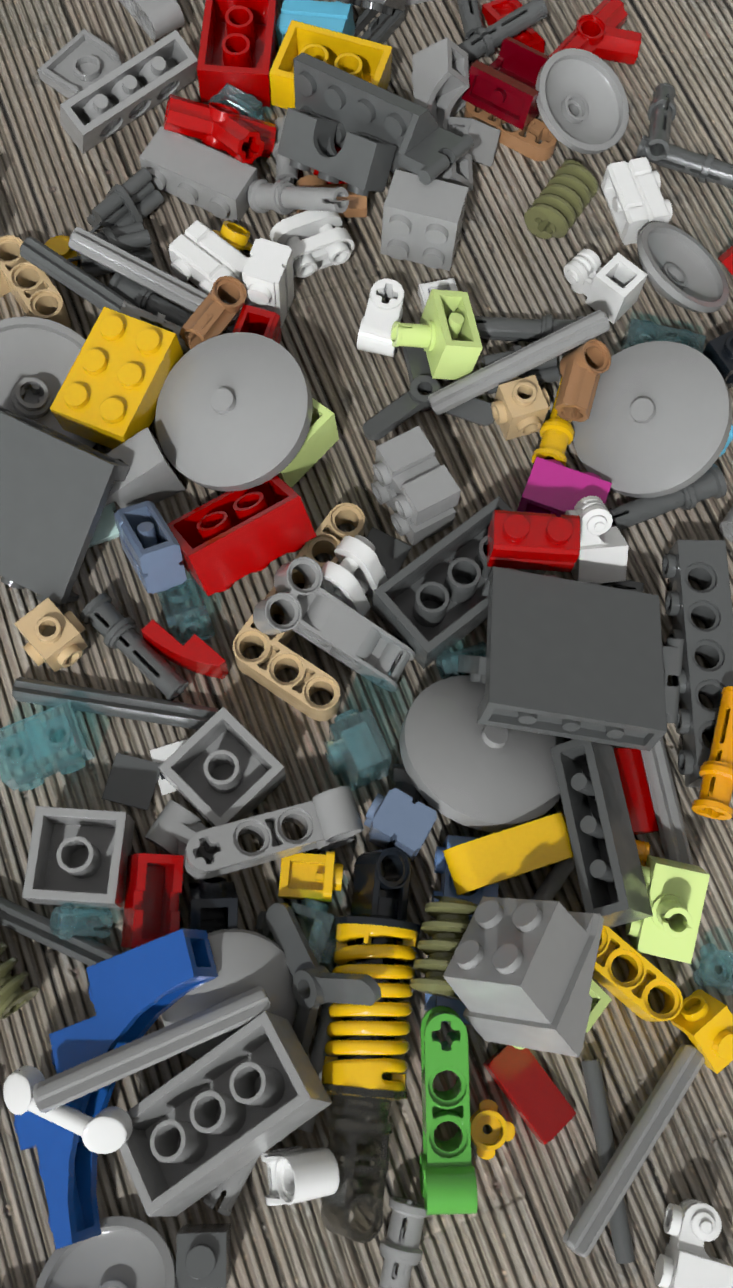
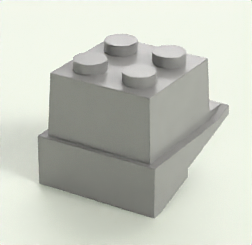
[443,897,604,1057]

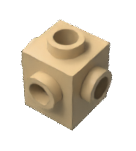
[491,375,550,441]
[14,598,88,672]

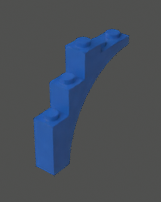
[14,928,218,1249]

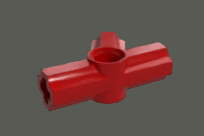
[549,0,642,65]
[163,94,277,164]

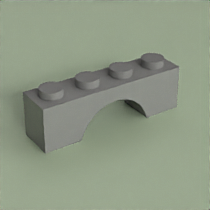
[411,37,473,192]

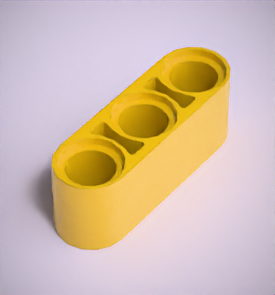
[443,812,573,895]
[593,925,683,1022]

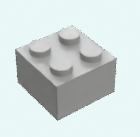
[380,169,469,271]
[158,707,286,827]
[22,806,135,910]

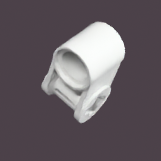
[357,278,404,357]
[261,1146,340,1206]

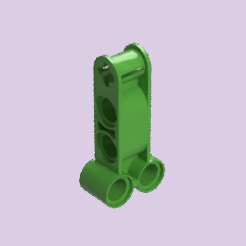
[419,1005,478,1215]

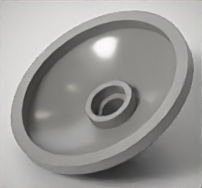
[536,48,629,154]
[637,222,729,313]
[161,929,299,1060]
[35,1216,177,1288]

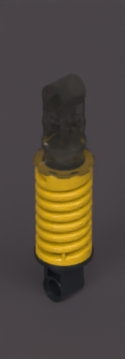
[321,847,421,1243]

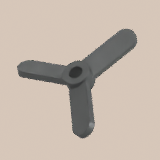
[363,347,494,441]
[266,903,381,1055]

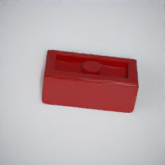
[613,748,659,835]
[483,1045,577,1145]

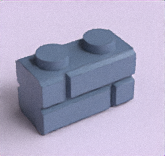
[114,500,187,594]
[364,788,437,862]

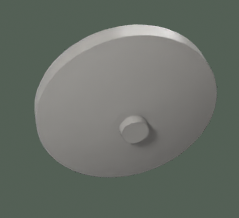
[0,316,98,449]
[155,332,313,492]
[572,341,733,498]
[400,675,564,832]

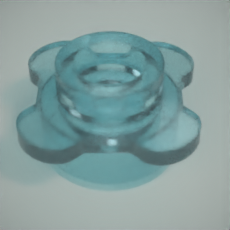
[693,943,733,996]

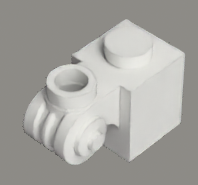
[564,249,647,324]
[565,496,629,583]
[654,1199,733,1288]

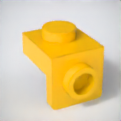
[278,851,343,902]
[670,989,733,1074]

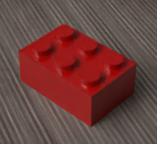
[197,0,278,107]
[167,475,317,597]

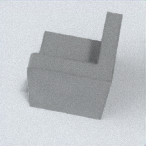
[447,116,501,167]

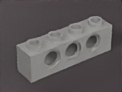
[60,30,198,154]

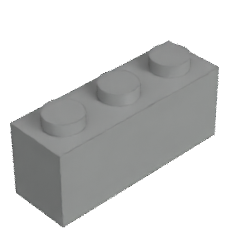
[139,126,257,224]

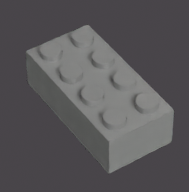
[119,1011,332,1217]

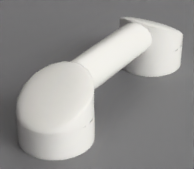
[3,1066,133,1154]

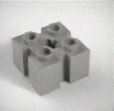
[371,426,461,546]

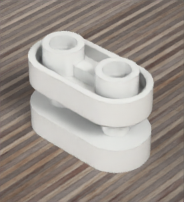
[270,210,355,278]
[321,535,388,617]

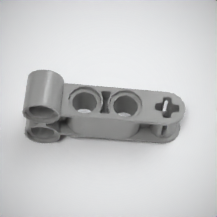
[253,557,416,692]
[183,786,364,880]

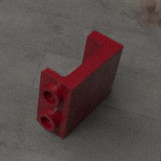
[461,36,550,130]

